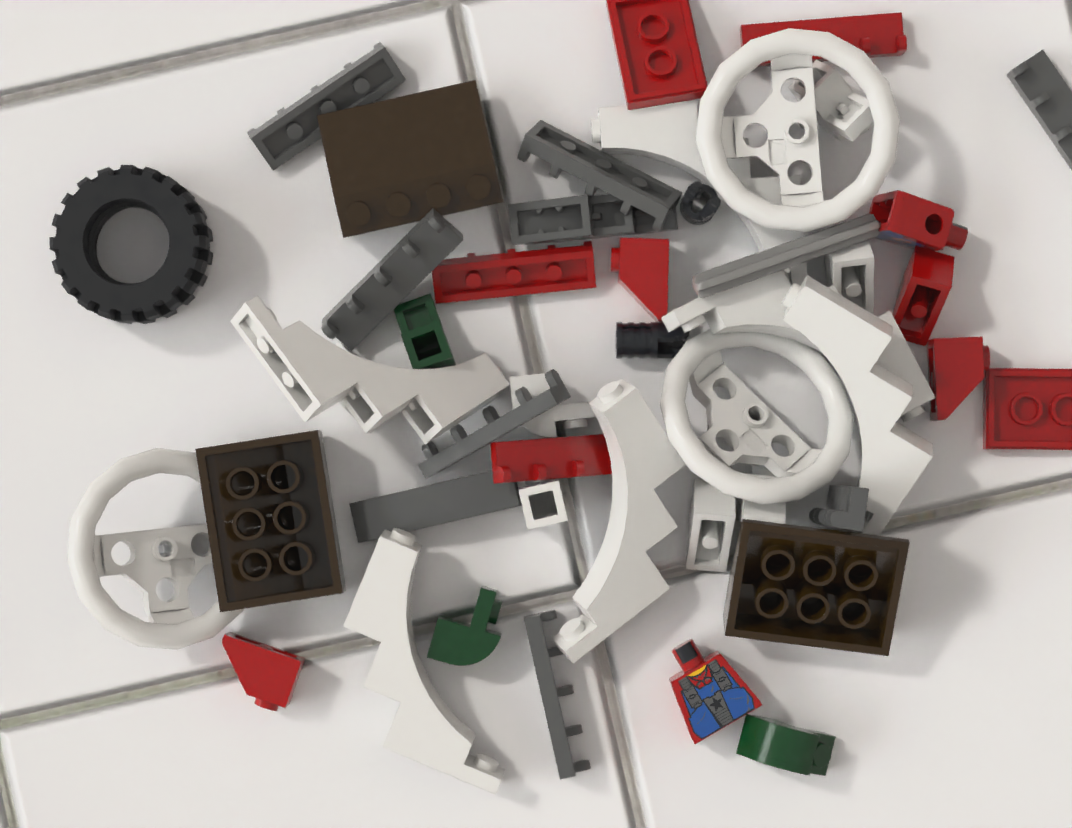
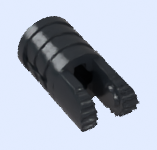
[680,181,721,225]
[615,322,690,359]

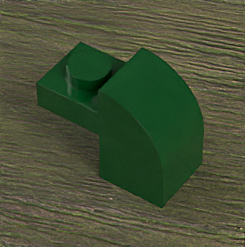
[393,293,456,369]
[427,586,503,666]
[736,714,836,776]

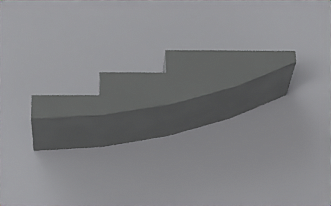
[508,194,678,245]
[349,471,522,543]

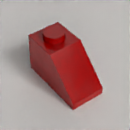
[610,238,669,322]
[892,246,955,346]
[927,336,990,421]
[222,632,306,711]

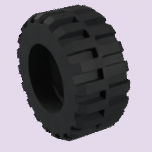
[49,165,213,324]

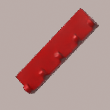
[740,12,907,67]
[432,241,596,304]
[490,434,612,484]

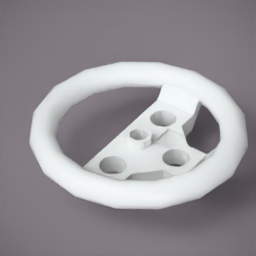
[695,28,900,232]
[660,329,854,504]
[67,448,244,650]

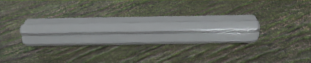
[692,214,880,298]

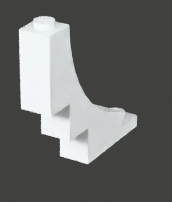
[591,101,808,286]
[661,270,936,422]
[781,275,933,536]
[230,296,510,445]
[551,379,686,664]
[343,528,505,795]

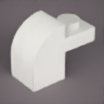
[788,59,873,142]
[509,373,596,438]
[517,479,568,530]

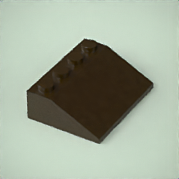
[317,80,503,238]
[195,430,346,612]
[723,519,910,656]

